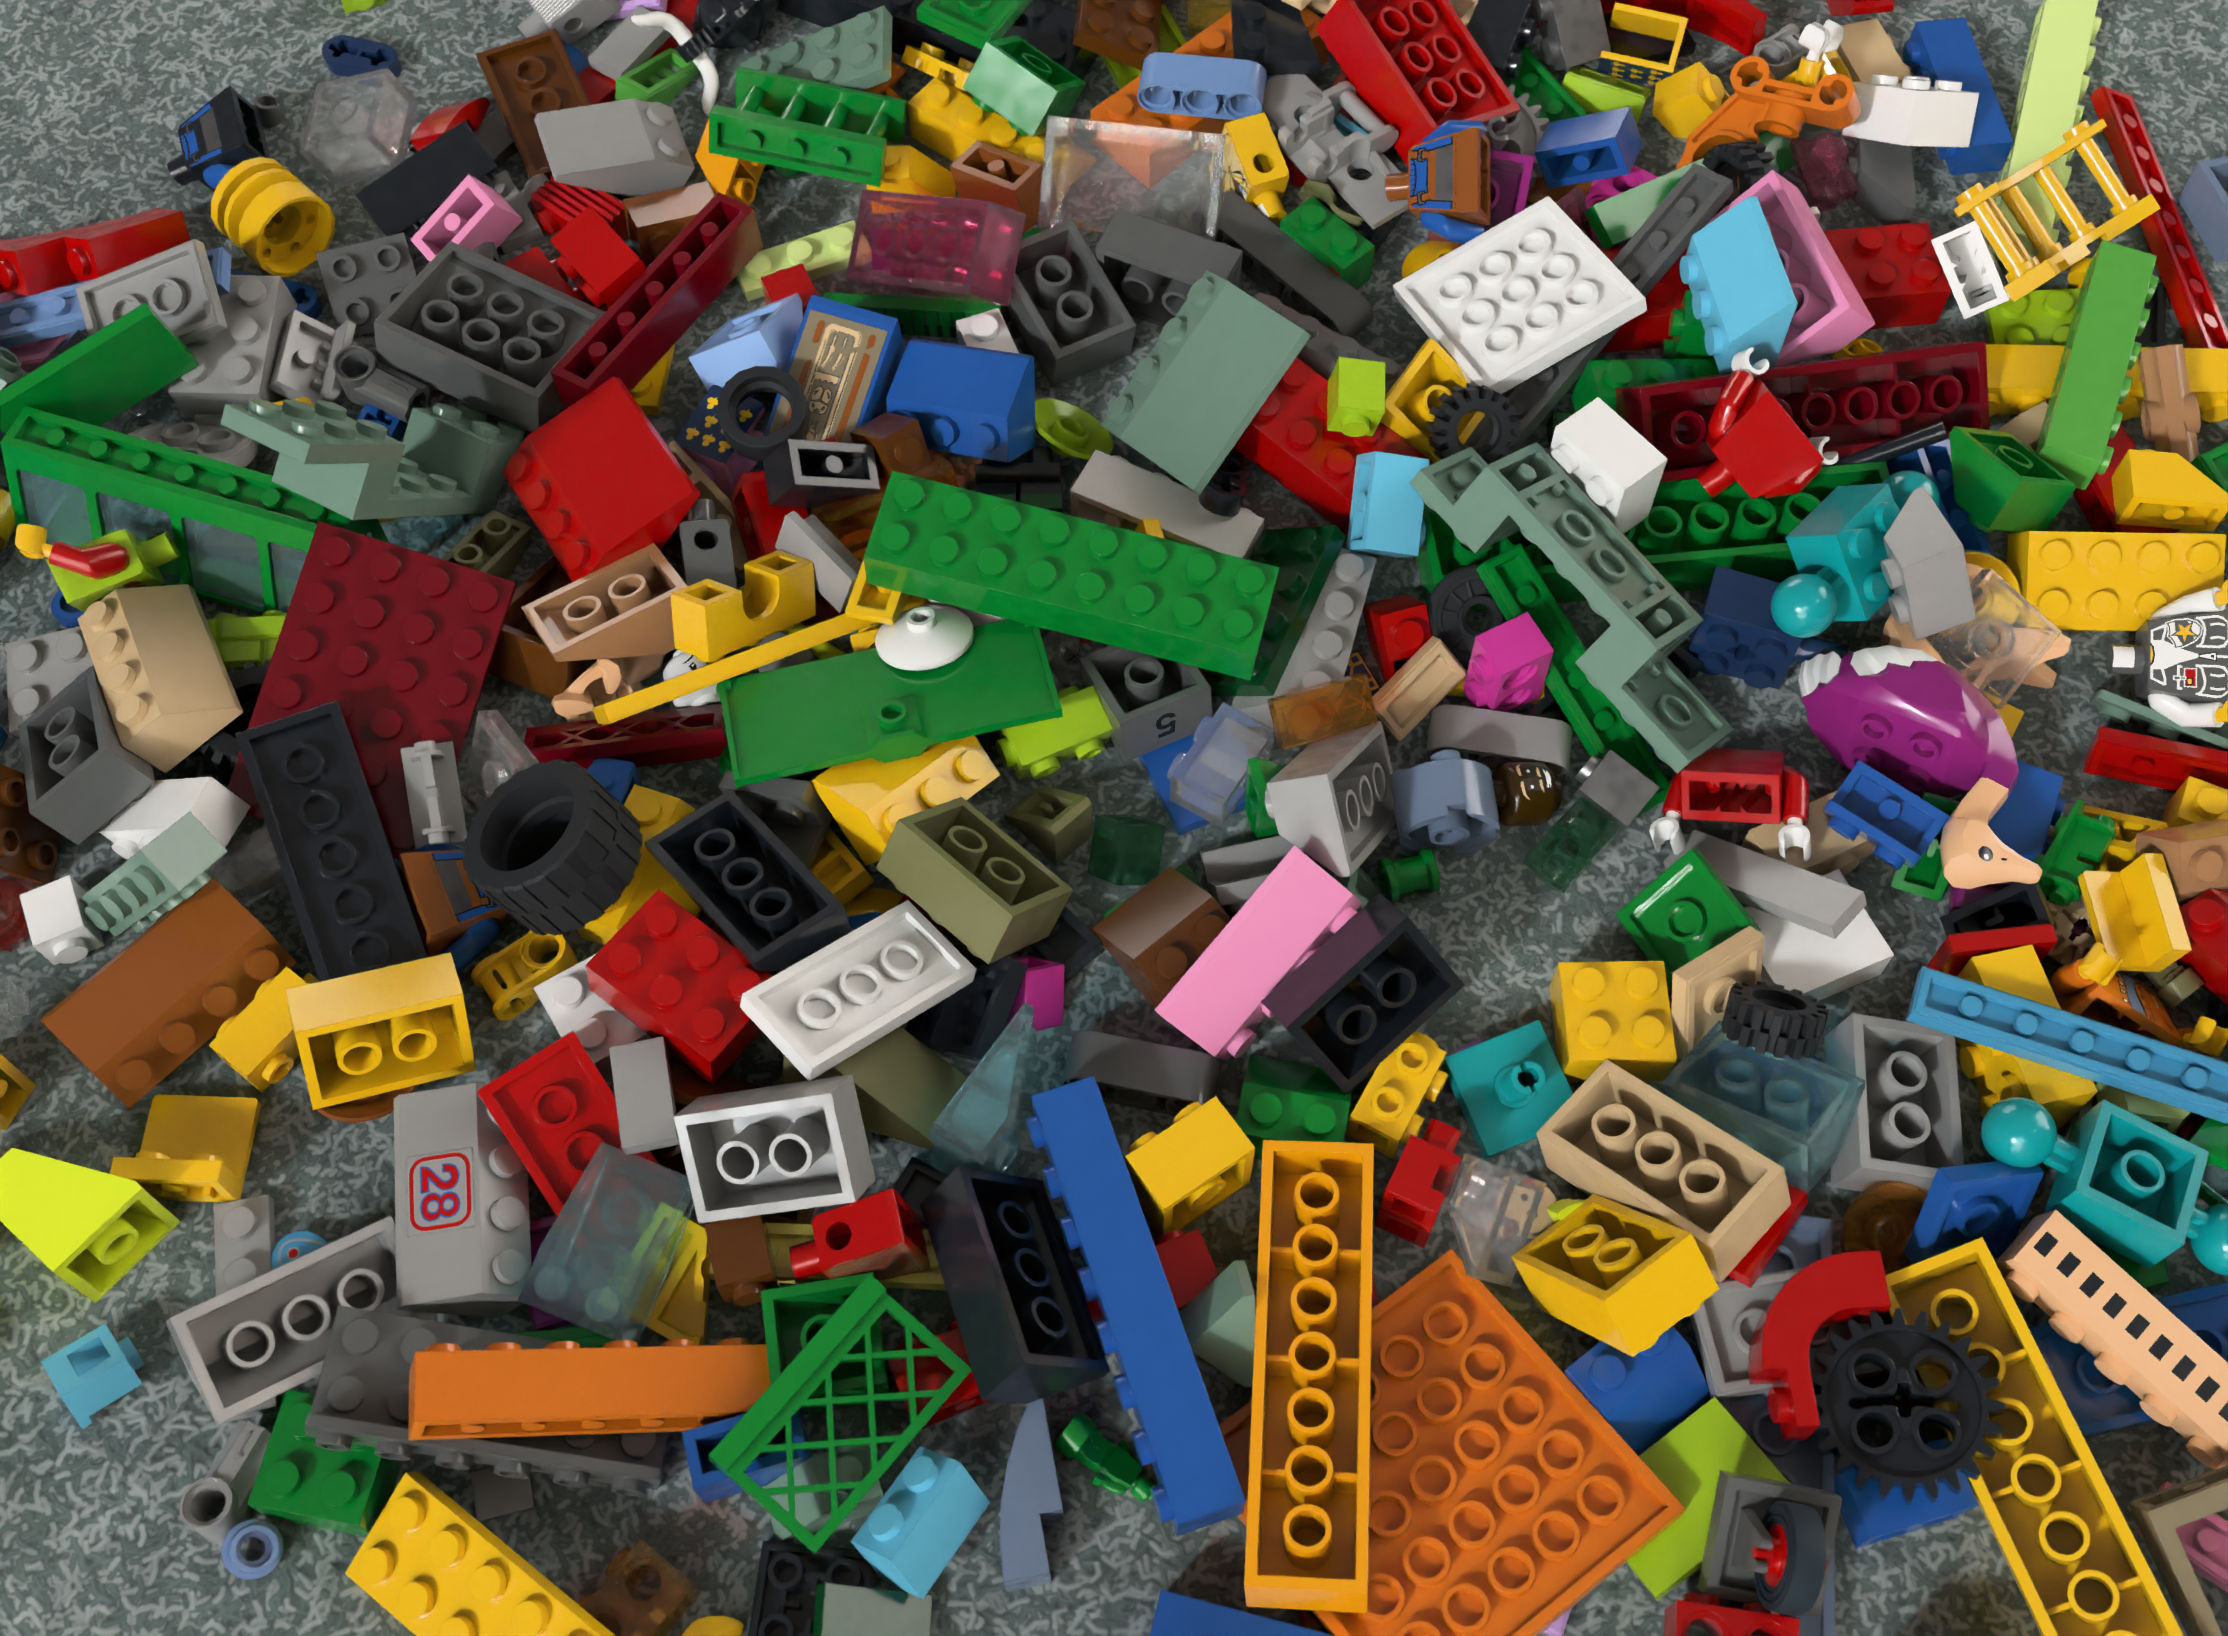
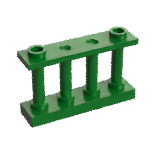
[709,66,907,187]

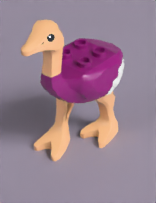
[1798,562,2071,889]

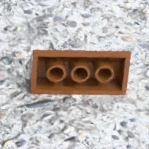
[40,876,297,1109]

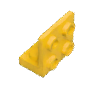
[109,1094,261,1203]

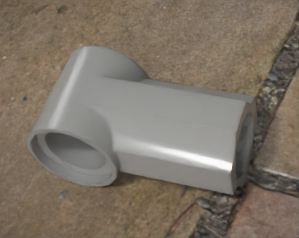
[179,1420,271,1545]

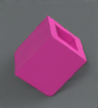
[1004,955,1064,1034]

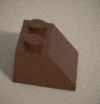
[1091,866,1231,1009]

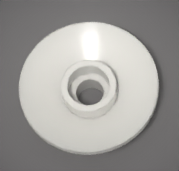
[875,605,974,671]

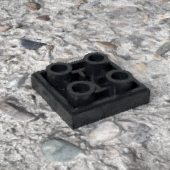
[748,1541,877,1636]

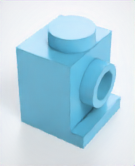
[40,1323,145,1430]

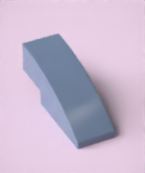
[999,1398,1064,1592]

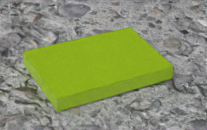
[1626,1396,1789,1602]

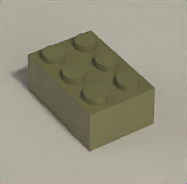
[876,797,1073,964]

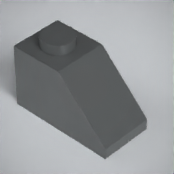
[1842,138,1916,226]

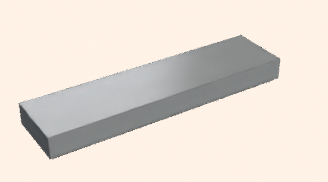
[1663,829,1867,939]

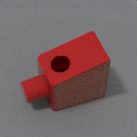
[789,1188,931,1281]

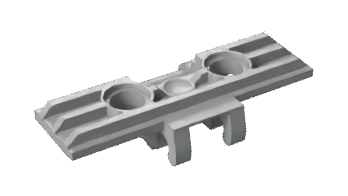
[1261,74,1409,230]

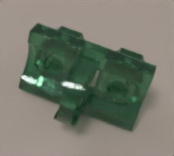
[1523,796,1622,894]

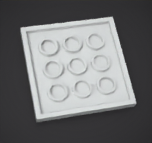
[1392,196,1647,394]

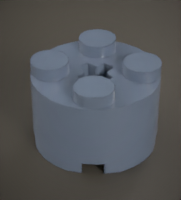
[1390,750,1500,856]

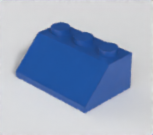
[886,338,1036,463]

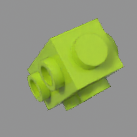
[995,685,1113,779]

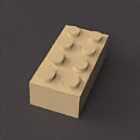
[1536,1059,1791,1283]

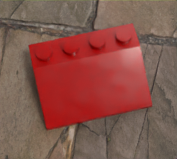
[1315,0,1521,167]
[503,376,701,582]

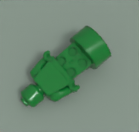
[1053,1410,1156,1502]

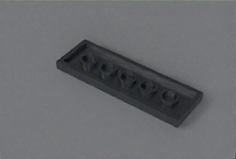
[235,700,429,982]

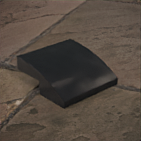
[905,944,1028,1064]

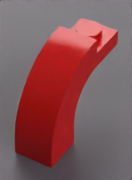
[1748,1250,1891,1441]

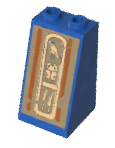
[758,295,905,503]

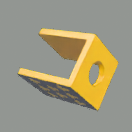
[1597,3,1688,86]

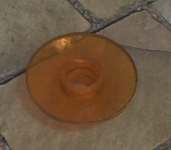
[1840,1181,1927,1275]

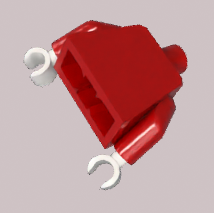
[1696,347,1839,499]
[1649,749,1811,861]

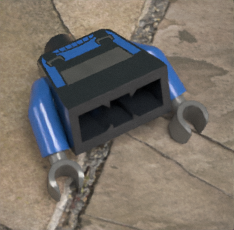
[167,86,298,192]

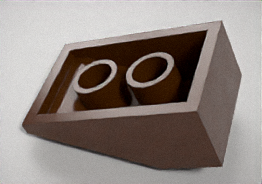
[488,556,597,699]

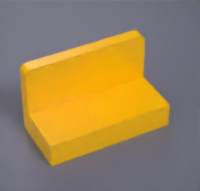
[2078,853,2192,972]

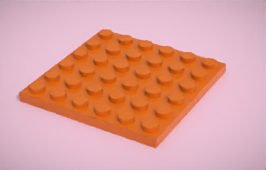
[1219,1249,1685,1636]

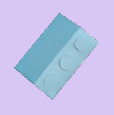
[1680,196,1798,374]

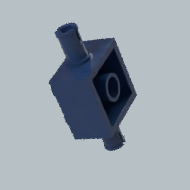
[1687,566,1849,690]

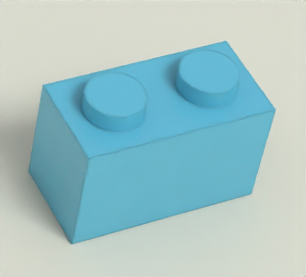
[1346,451,1429,558]
[851,1446,990,1600]

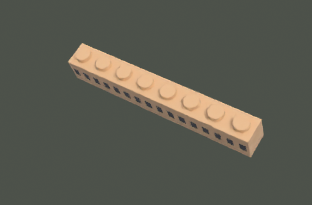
[1995,1210,2228,1469]

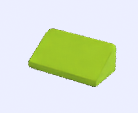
[1562,65,1653,125]

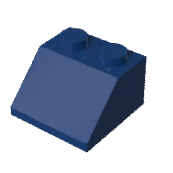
[1564,1326,1712,1456]

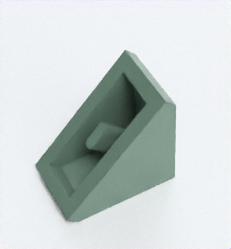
[1179,1260,1255,1387]

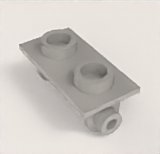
[401,740,467,849]

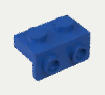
[1823,760,1950,870]

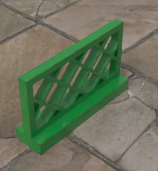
[709,1274,972,1555]

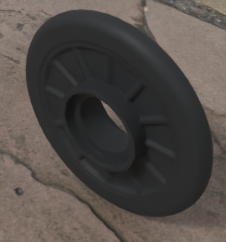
[1427,564,1507,670]

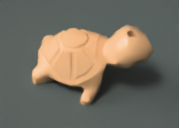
[551,654,665,723]

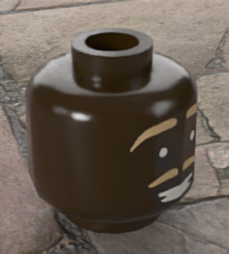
[1492,761,1562,826]

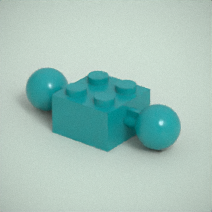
[1770,470,1940,638]
[1981,1097,2228,1276]

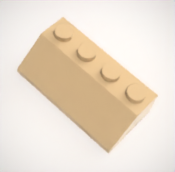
[77,584,243,773]

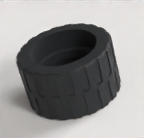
[462,759,643,936]

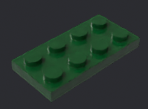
[1198,525,1346,696]

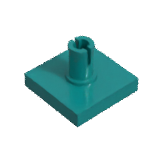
[1442,1020,1573,1159]

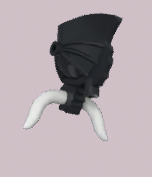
[631,0,781,116]

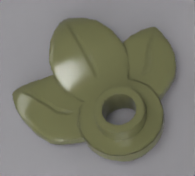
[1297,180,1364,231]

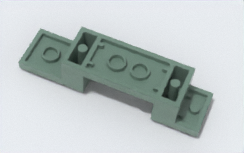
[220,398,526,520]
[1410,442,1735,774]

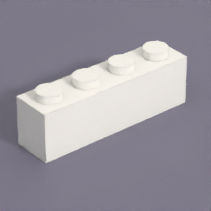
[1070,450,1264,560]

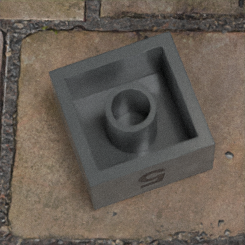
[1078,645,1213,762]

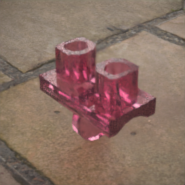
[1789,132,1858,212]

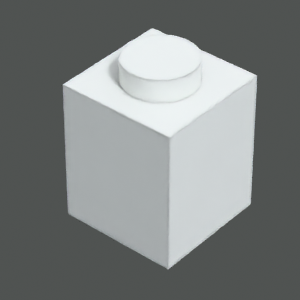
[19,875,105,965]

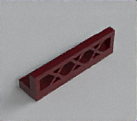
[521,704,728,770]

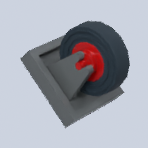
[1698,1470,1842,1617]

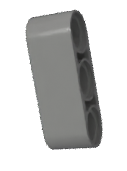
[1425,704,1573,782]

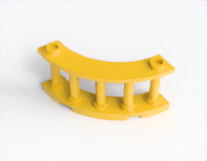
[1953,118,2161,303]

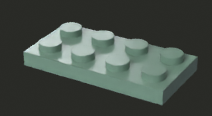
[740,5,892,91]

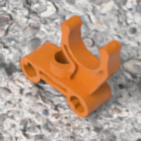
[1676,56,1861,189]

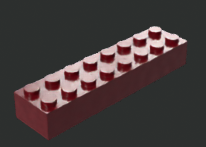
[1615,341,1990,482]

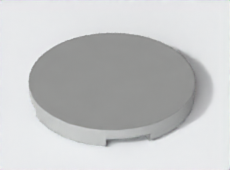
[128,414,258,467]

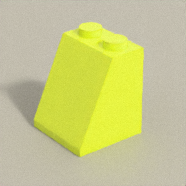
[0,1148,181,1303]

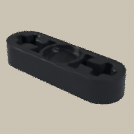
[1199,447,1247,517]

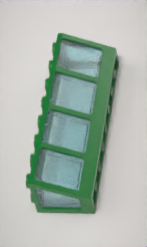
[0,406,389,616]

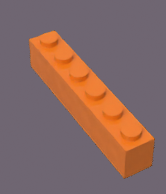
[408,1338,770,1441]

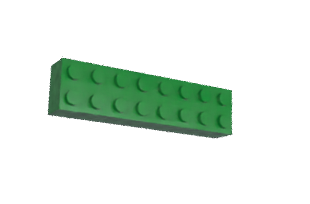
[864,471,1279,681]

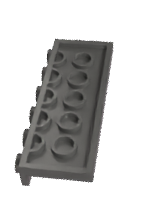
[305,1305,668,1497]

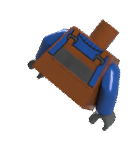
[1385,116,1510,244]
[396,843,507,974]

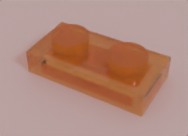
[1267,673,1378,750]

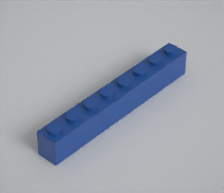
[1025,1076,1246,1536]

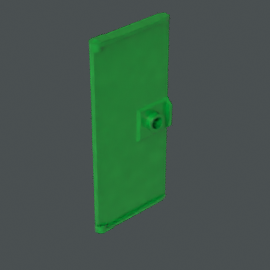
[716,619,1063,788]

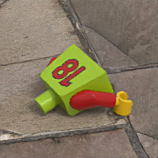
[15,524,180,612]

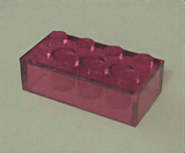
[846,189,1026,306]

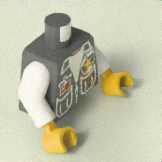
[2106,579,2228,727]

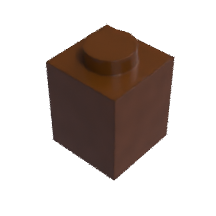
[849,412,932,481]
[704,1215,780,1306]

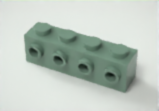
[79,811,228,937]

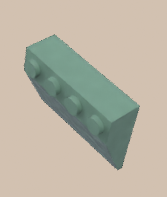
[1101,270,1311,495]

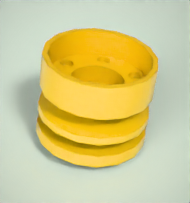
[211,157,335,277]

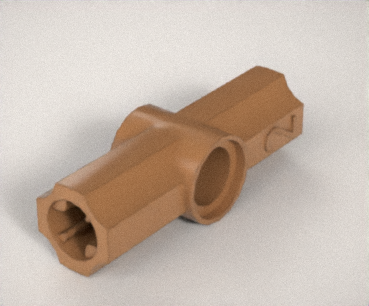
[2138,344,2201,463]

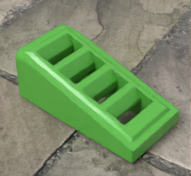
[615,47,700,105]

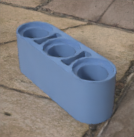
[1137,52,1267,120]

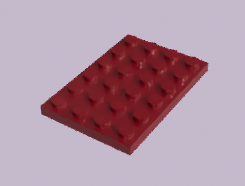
[227,521,517,860]

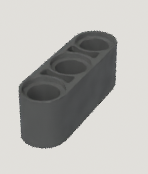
[1061,1030,1222,1116]

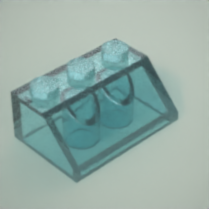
[1661,1021,1865,1194]

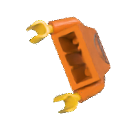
[2051,942,2228,1057]

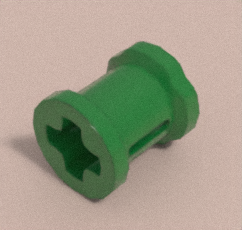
[1377,847,1440,903]

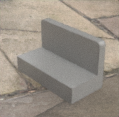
[775,511,862,613]

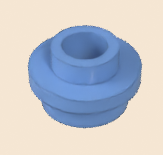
[221,1519,283,1580]

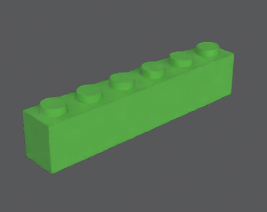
[2035,240,2159,490]

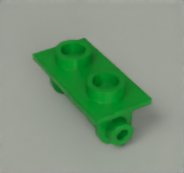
[2033,798,2116,906]

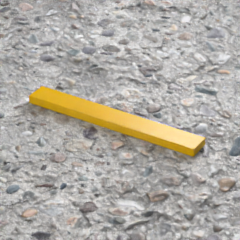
[592,595,930,726]

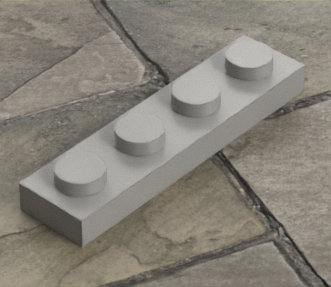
[214,1194,282,1422]

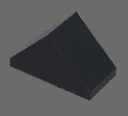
[1940,882,2056,937]

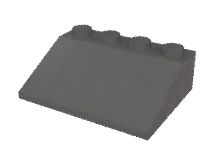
[374,241,605,433]

